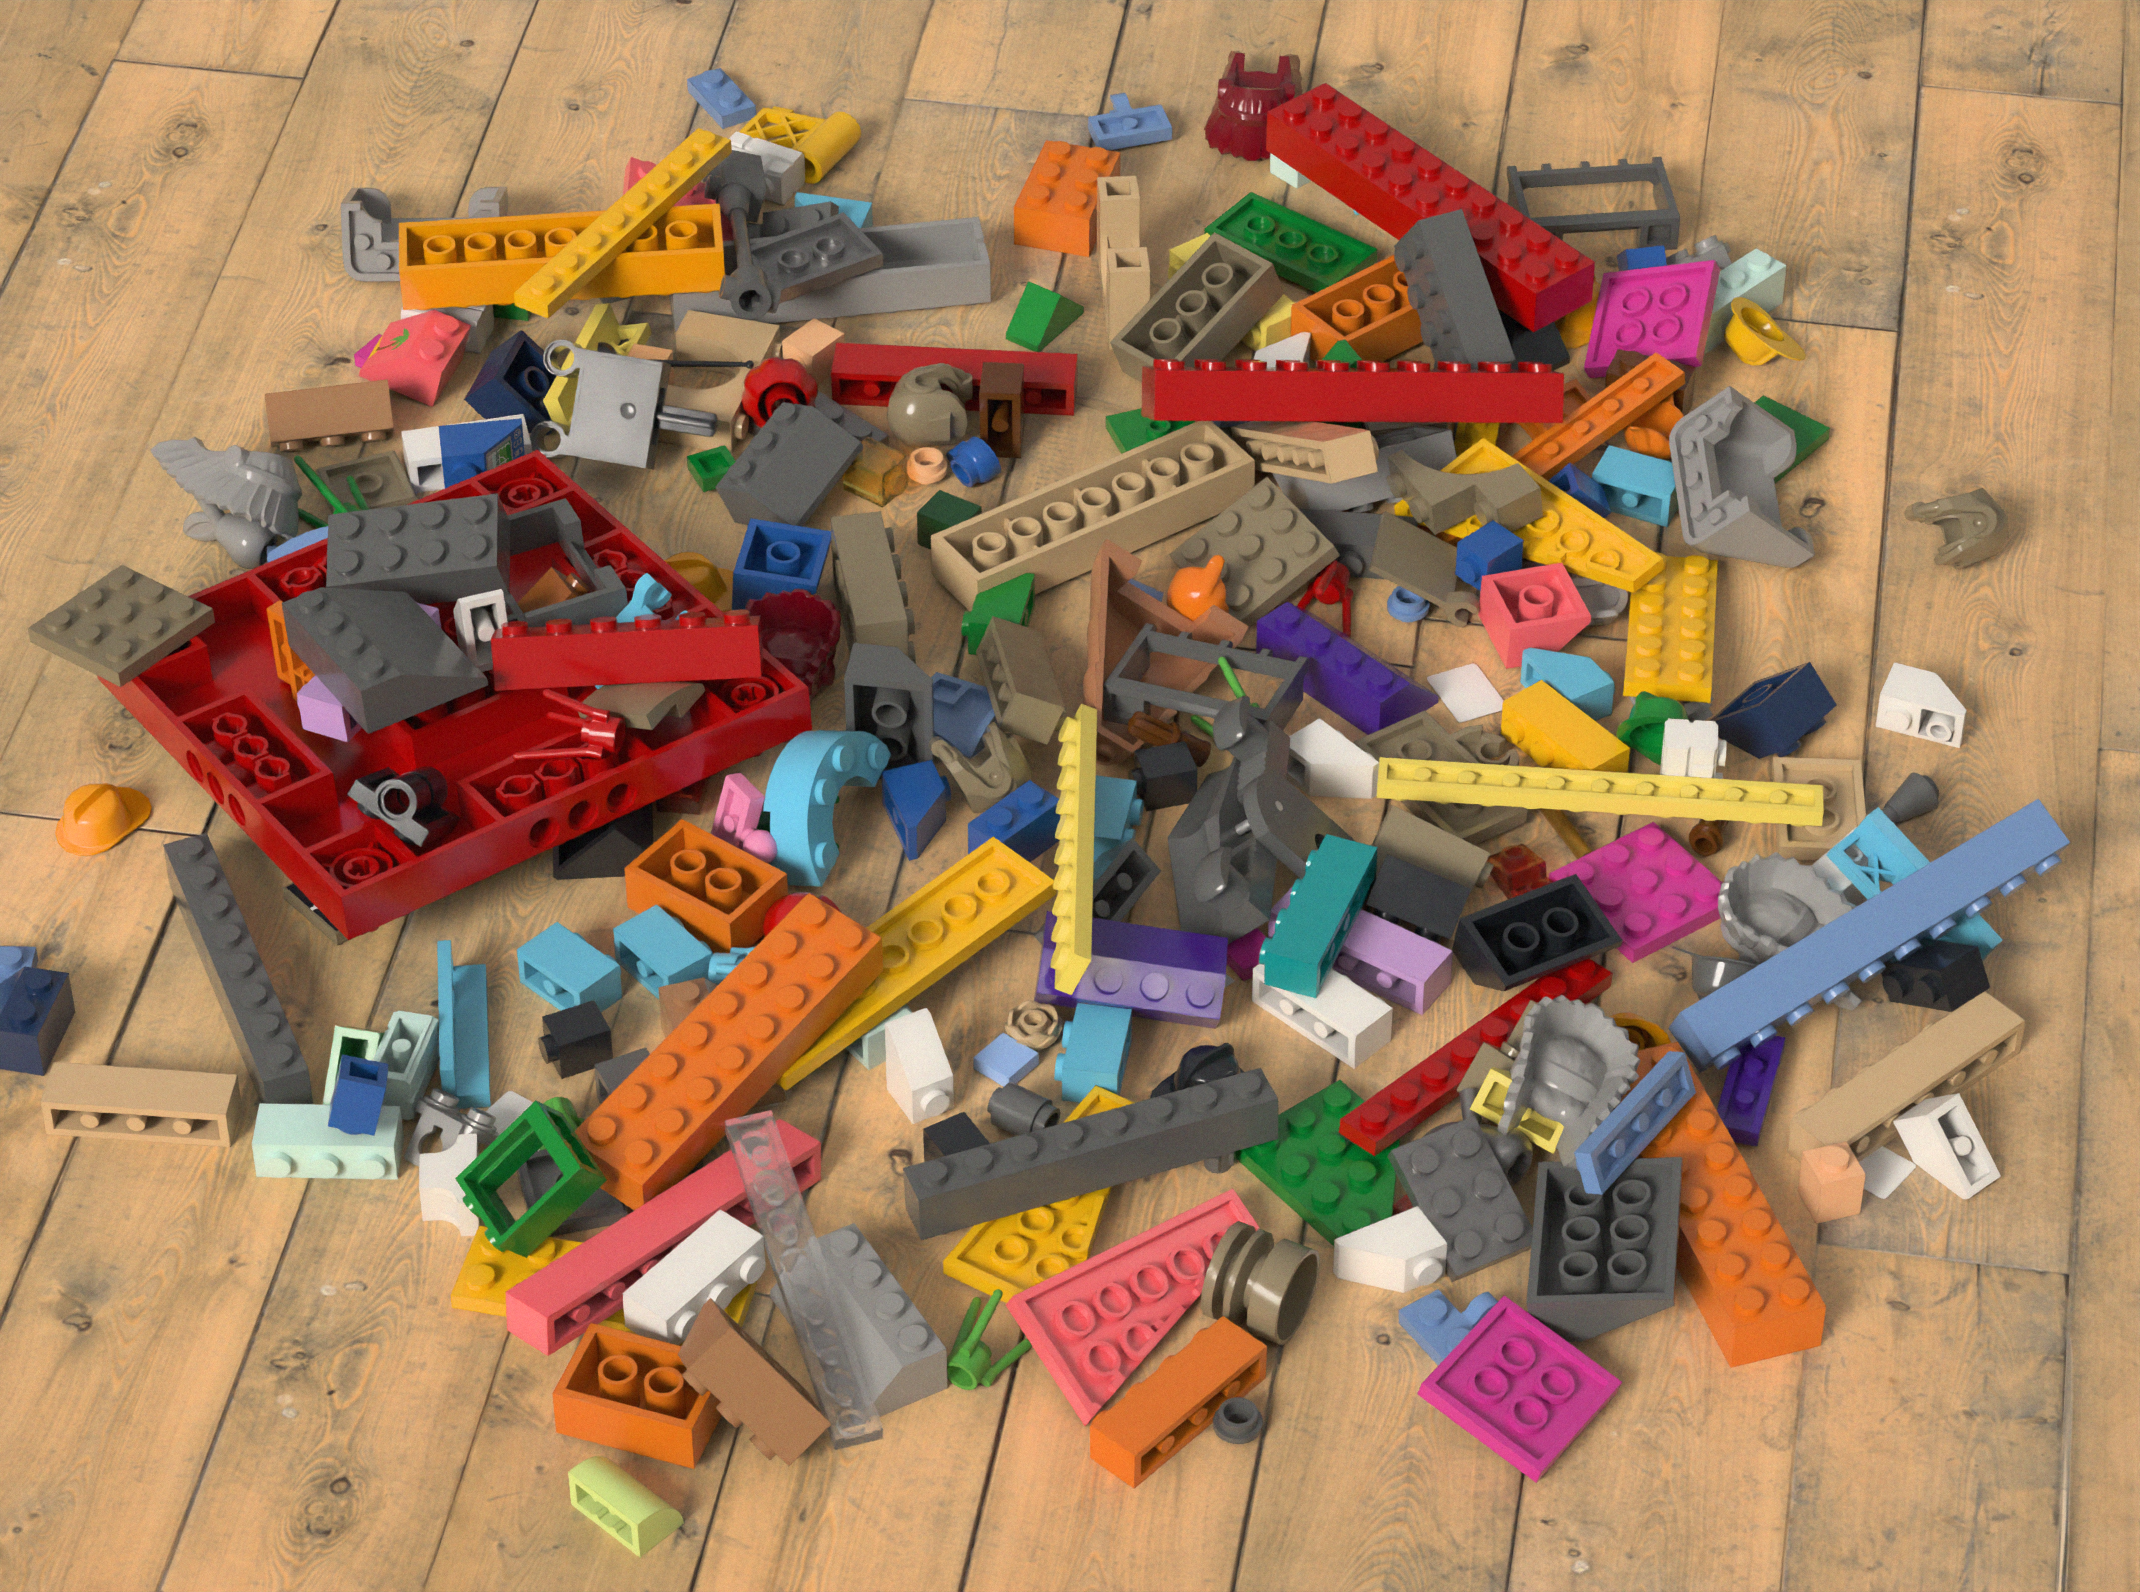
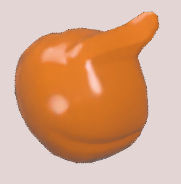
[1623,393,1684,461]
[1166,555,1229,622]

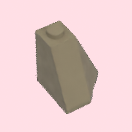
[1371,805,1493,893]

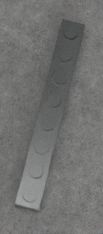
[163,833,313,1104]
[903,1068,1278,1240]

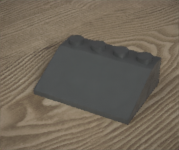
[282,587,488,734]
[1526,1157,1683,1342]

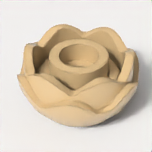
[1004,1000,1062,1052]

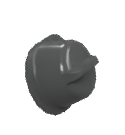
[1672,946,1758,1000]

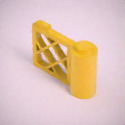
[739,106,861,184]

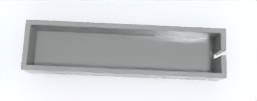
[669,217,991,333]

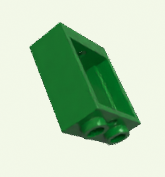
[455,1100,607,1258]

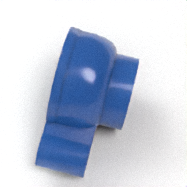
[946,436,1001,487]

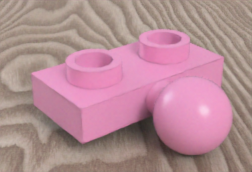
[711,773,777,863]

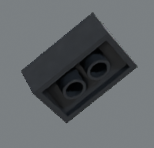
[553,803,654,880]
[1452,874,1623,991]

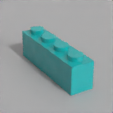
[1259,834,1378,998]

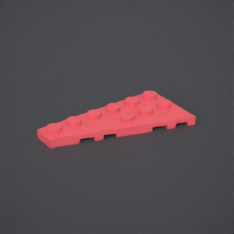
[1006,1189,1259,1426]

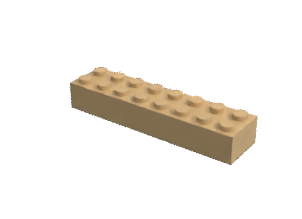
[931,421,1255,611]

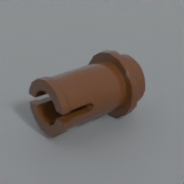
[1689,819,1729,856]

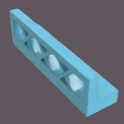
[1826,807,2003,961]
[437,940,491,1109]

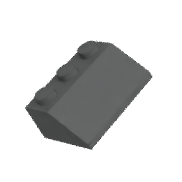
[715,402,864,527]
[844,643,935,779]

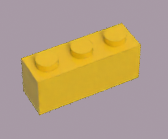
[1500,680,1630,773]

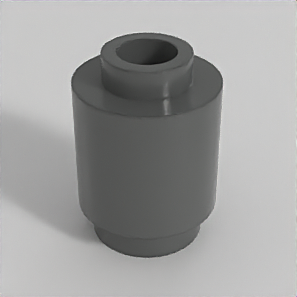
[987,1082,1061,1136]

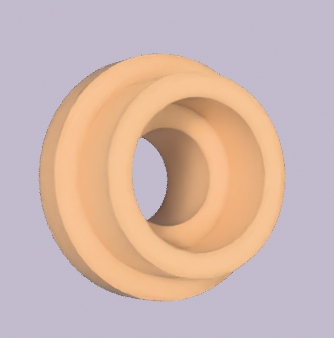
[906,447,947,485]

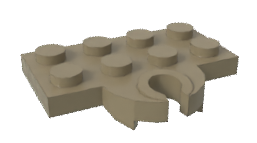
[1354,710,1527,845]

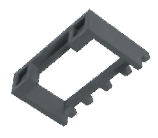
[1507,156,1680,250]
[504,498,628,627]
[1103,623,1310,730]

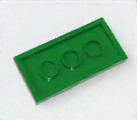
[1204,192,1378,293]

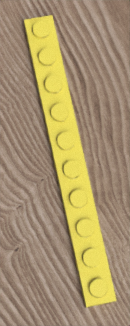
[1050,704,1097,995]
[1377,757,1824,827]

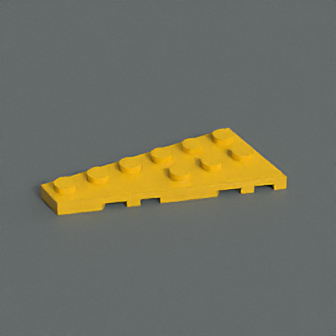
[1394,438,1664,593]
[943,1085,1135,1303]

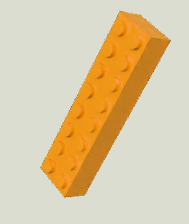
[399,203,725,310]

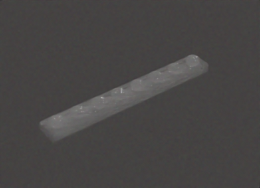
[725,1110,883,1450]

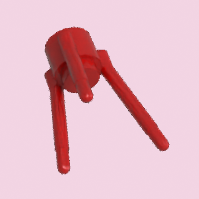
[1297,560,1354,637]
[512,689,626,760]

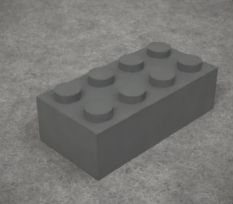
[1394,209,1516,369]
[326,494,510,605]

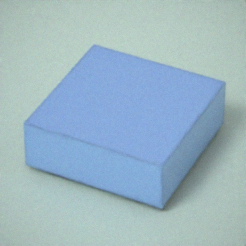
[973,1032,1039,1087]

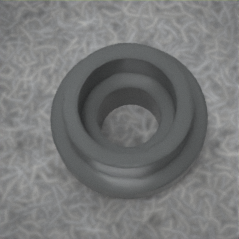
[1213,1397,1263,1444]

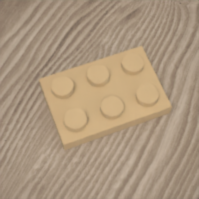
[1772,757,1866,861]

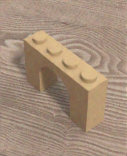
[1097,175,1150,350]
[659,310,783,454]

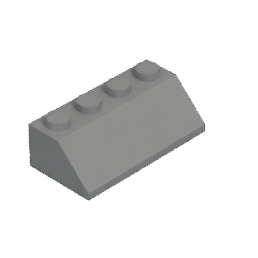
[1272,425,1457,513]
[770,1223,947,1425]

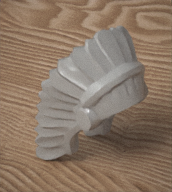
[150,437,302,541]
[1718,852,1862,1011]
[1498,995,1641,1170]

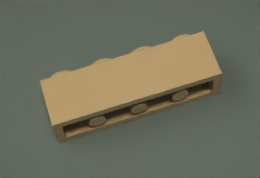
[40,1062,242,1147]

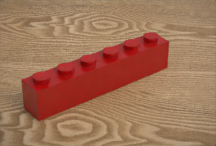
[831,343,1078,416]
[491,610,764,691]

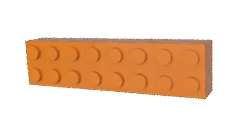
[575,893,883,1210]
[1619,1042,1826,1368]

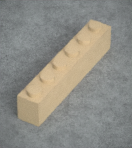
[1230,421,1379,484]
[1787,991,2025,1162]

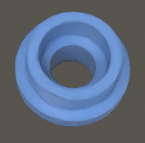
[1387,586,1430,623]

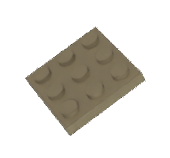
[1169,477,1340,628]
[28,565,215,687]

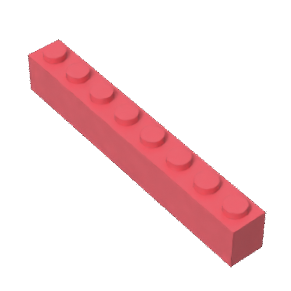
[506,1119,821,1356]

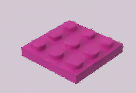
[1584,260,1720,378]
[1548,822,1723,963]
[1417,1295,1622,1483]

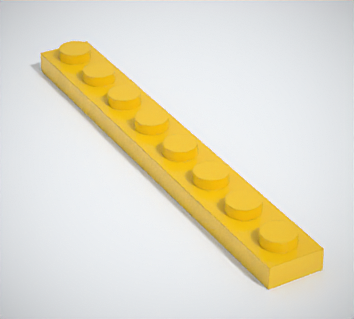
[514,128,732,319]

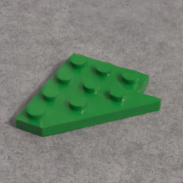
[1236,1080,1401,1246]

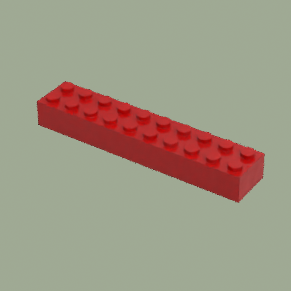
[1266,83,1595,332]
[1141,359,1564,423]

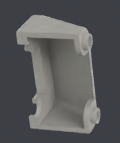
[341,187,508,282]
[1669,386,1815,568]

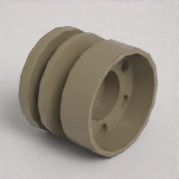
[1201,1221,1320,1345]

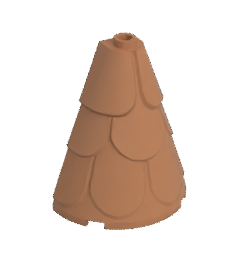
[1083,539,1249,766]

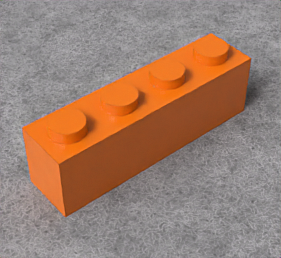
[1090,1316,1267,1489]

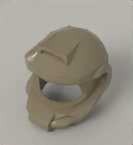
[887,363,973,448]
[1904,488,2009,569]
[929,722,1032,813]

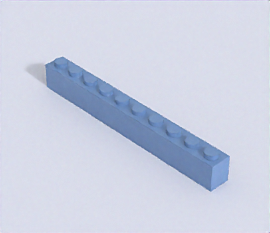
[1668,799,2070,1073]

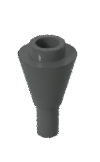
[1882,772,1939,823]

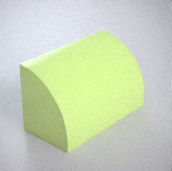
[568,1456,684,1557]

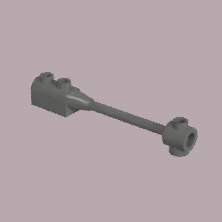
[702,150,782,319]

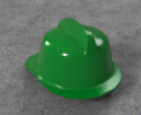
[1616,691,1689,766]

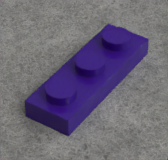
[1717,1036,1786,1147]

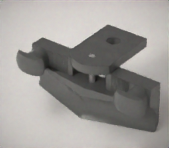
[1167,696,1356,944]

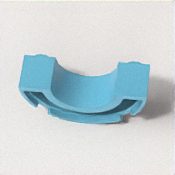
[763,730,891,887]

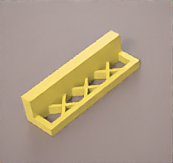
[543,303,652,433]

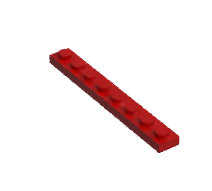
[1339,958,1613,1156]

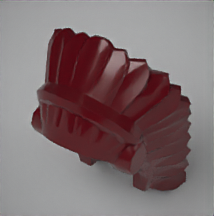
[1204,51,1302,161]
[739,589,842,743]

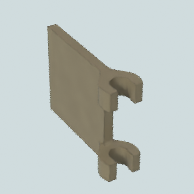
[1369,511,1480,628]

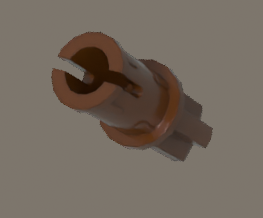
[1127,711,1211,767]

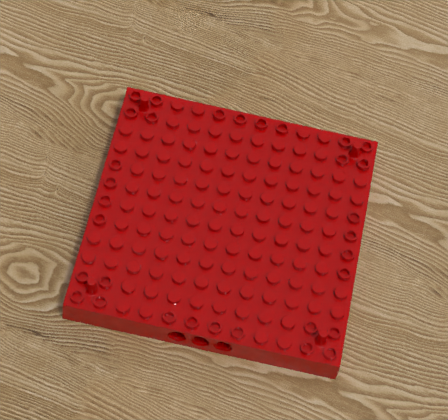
[97,450,812,940]

